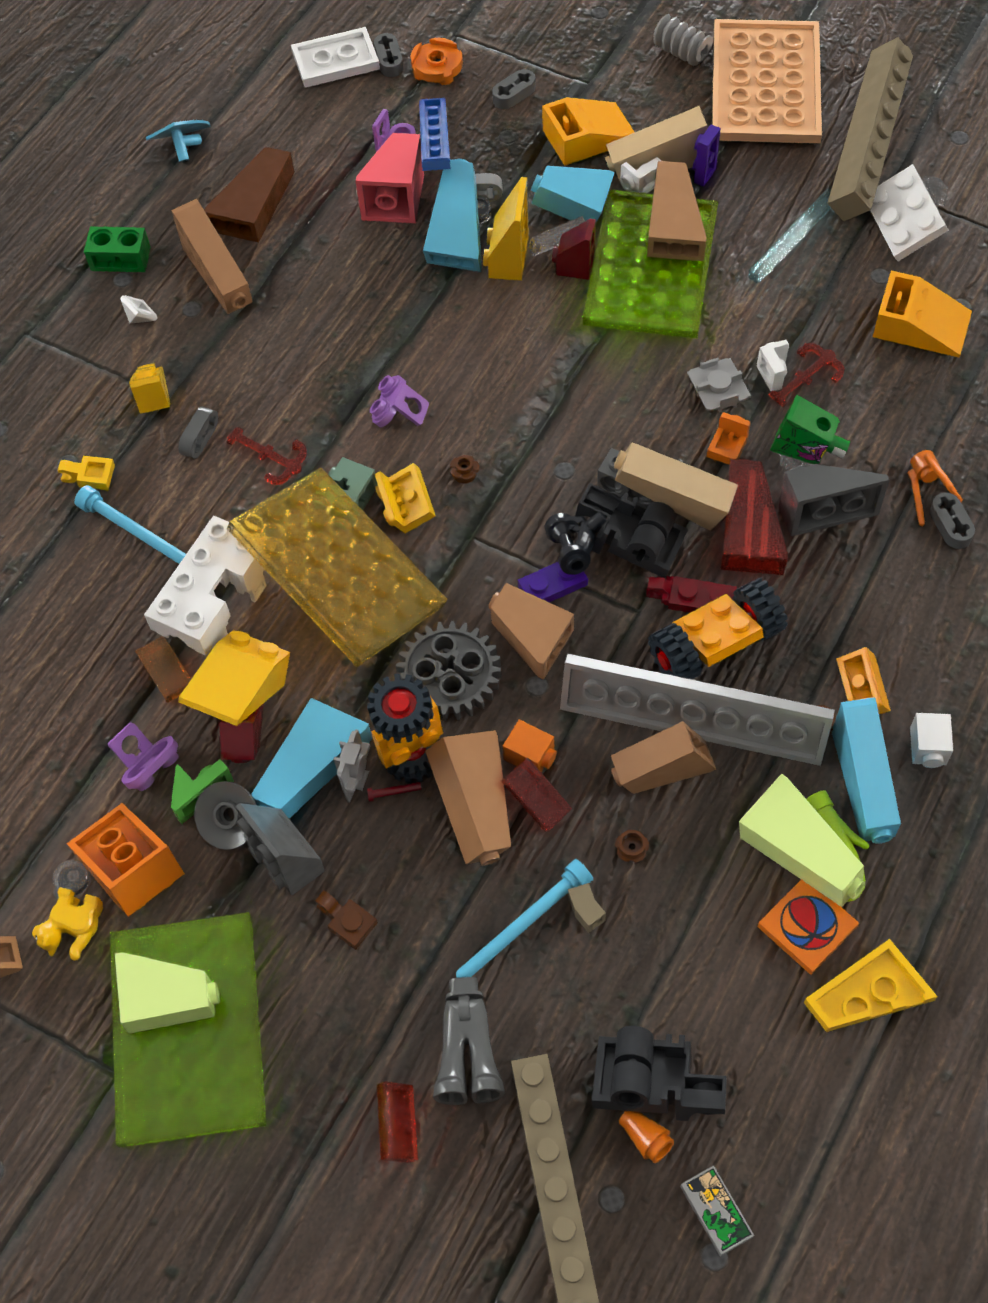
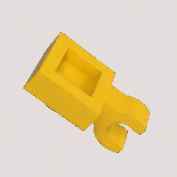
[57,456,115,490]

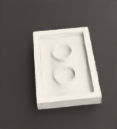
[291,27,380,88]
[870,164,949,262]

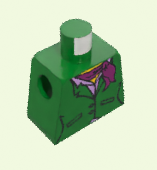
[770,395,850,464]

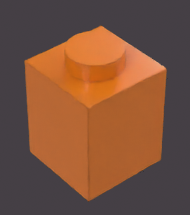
[503,719,557,777]

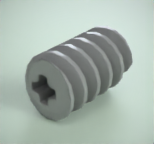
[653,14,713,66]

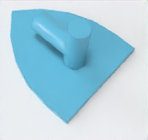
[146,120,211,162]

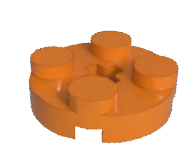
[410,38,463,85]

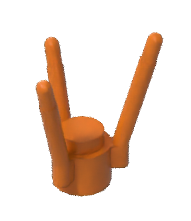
[907,450,963,526]

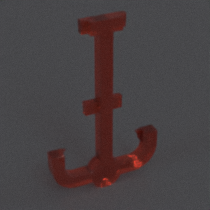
[768,343,845,407]
[226,427,307,485]

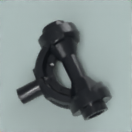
[544,511,607,575]

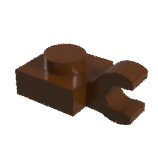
[315,890,378,950]

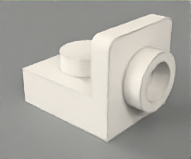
[620,157,661,199]
[756,340,789,392]

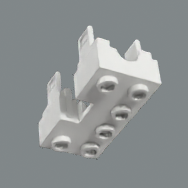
[144,515,272,656]

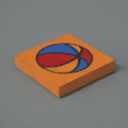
[757,879,859,975]

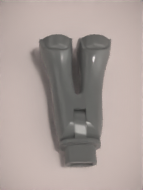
[433,977,505,1105]

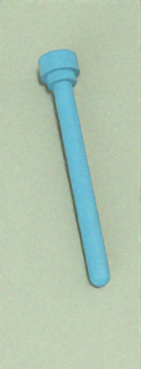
[74,485,186,564]
[456,859,593,978]

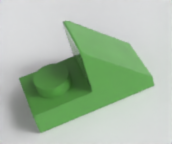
[171,759,234,824]

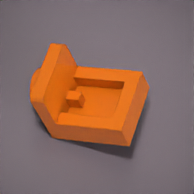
[706,412,751,467]

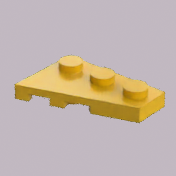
[804,939,938,1032]

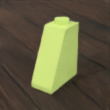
[115,952,220,1034]

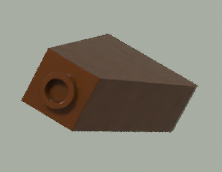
[204,147,295,243]

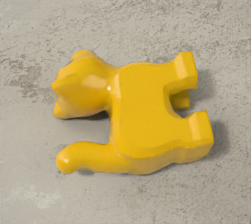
[32,887,103,961]

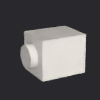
[910,713,953,768]

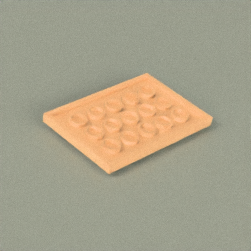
[712,19,822,143]

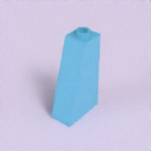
[423,159,482,272]
[832,697,901,844]
[251,698,372,818]

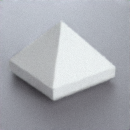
[120,295,158,323]

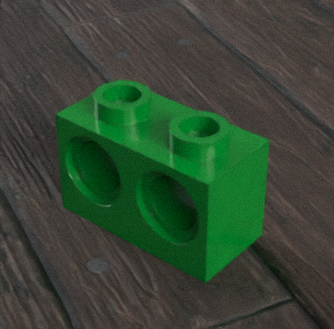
[84,226,151,272]

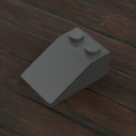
[778,464,890,536]

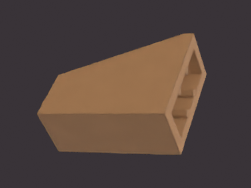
[489,583,574,680]
[611,721,716,794]

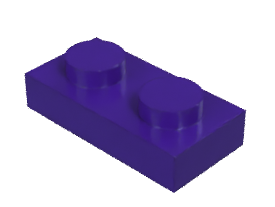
[692,124,721,187]
[518,562,588,602]

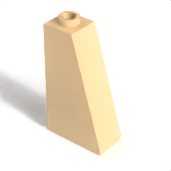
[605,106,718,181]
[614,442,738,530]

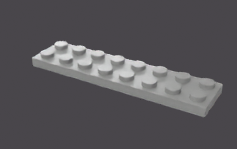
[560,654,835,766]

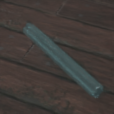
[748,188,831,283]

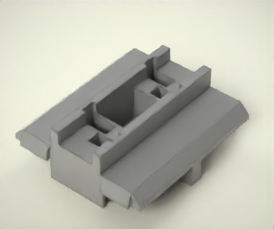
[687,357,751,413]
[333,729,371,803]

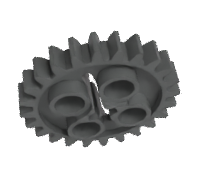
[396,621,502,721]

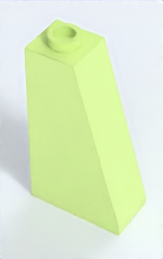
[739,774,865,907]

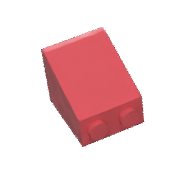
[356,133,424,223]

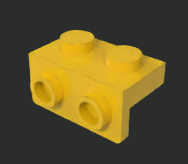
[375,463,436,533]

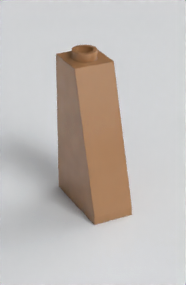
[647,161,707,261]
[171,199,253,314]
[425,730,511,866]

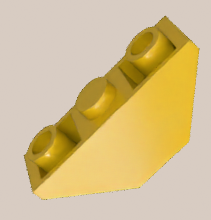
[129,363,170,414]

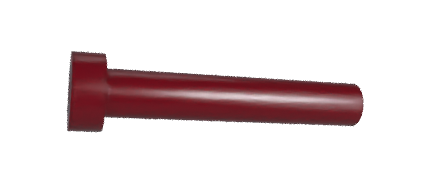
[367,782,422,802]

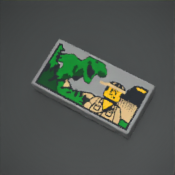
[680,1165,754,1257]

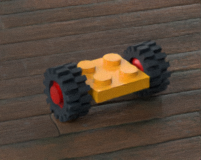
[648,578,788,680]
[367,674,443,783]

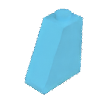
[531,166,615,224]

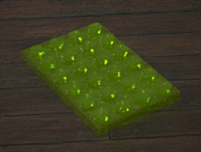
[583,189,719,339]
[110,912,266,1148]

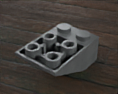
[235,803,325,896]

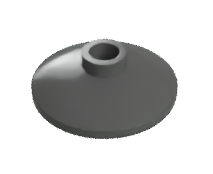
[194,781,256,849]

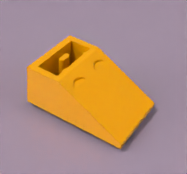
[542,97,635,166]
[872,271,972,358]

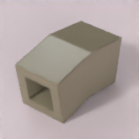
[568,883,606,933]

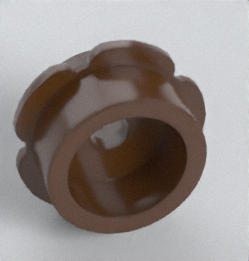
[450,455,480,484]
[615,830,649,863]

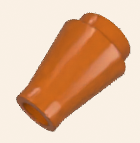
[619,1111,674,1163]

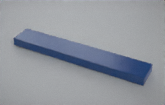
[419,98,451,171]

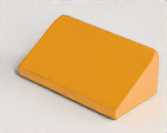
[836,647,891,714]

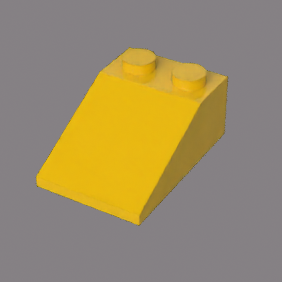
[483,177,529,281]
[178,630,290,726]

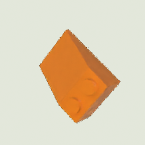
[67,803,185,917]

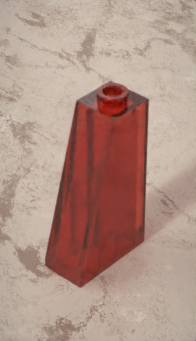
[721,459,788,575]

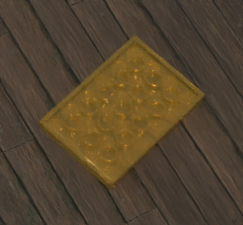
[227,467,448,667]

